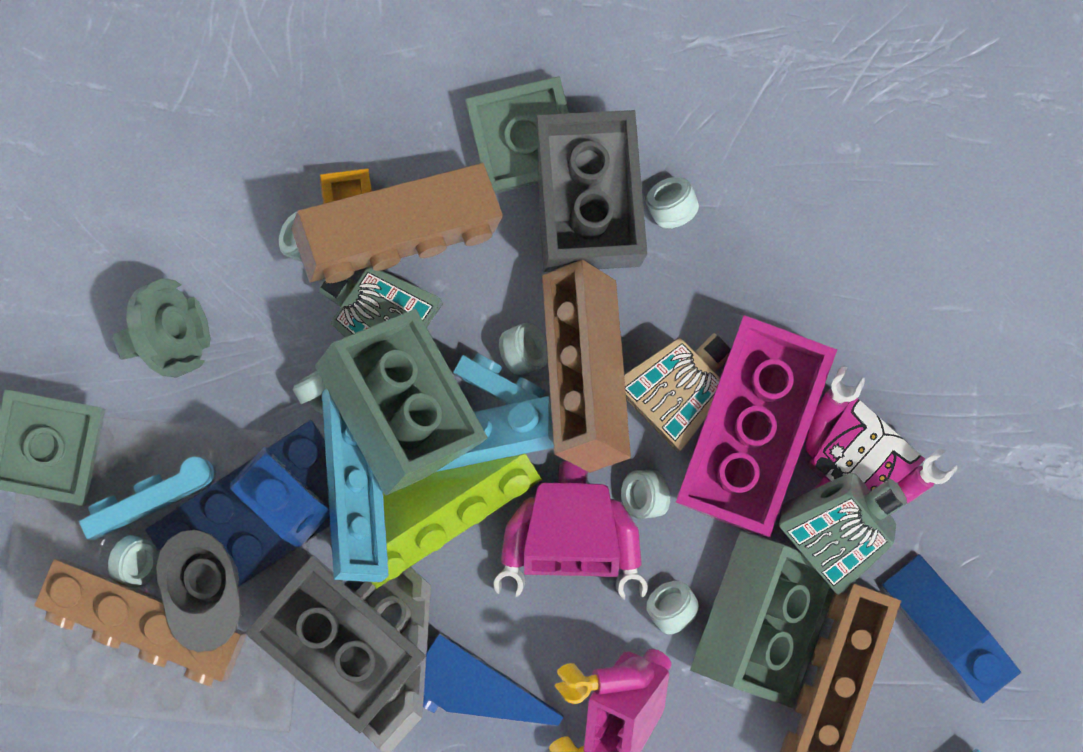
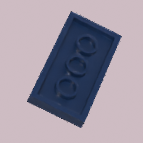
[145,419,330,588]

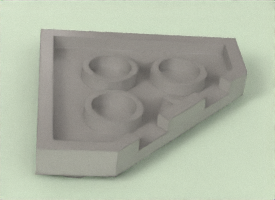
[356,567,431,752]

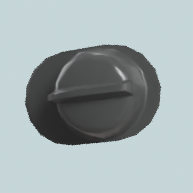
[156,530,241,652]

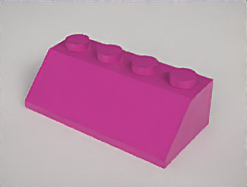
[675,315,838,537]

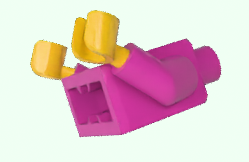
[549,649,672,752]

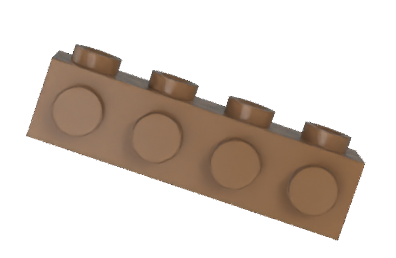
[291,163,503,283]
[542,259,631,472]
[34,559,247,686]
[780,584,901,752]

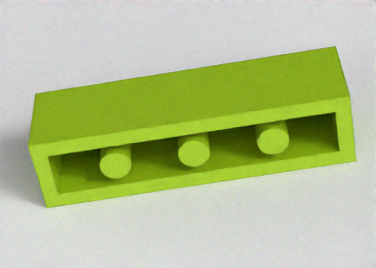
[371,454,542,589]

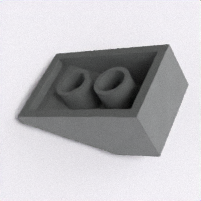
[537,110,647,272]
[244,556,427,734]

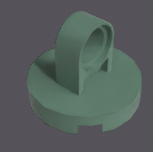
[113,278,211,378]

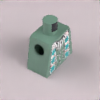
[319,267,443,337]
[779,473,907,595]

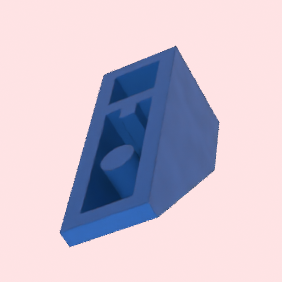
[881,554,1022,704]
[423,633,564,726]

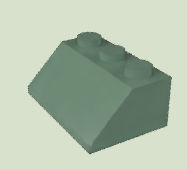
[315,309,488,495]
[690,531,835,708]

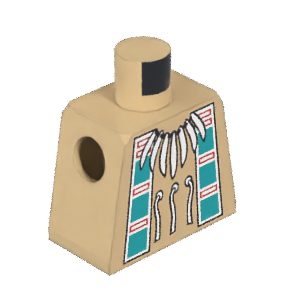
[624,333,731,453]

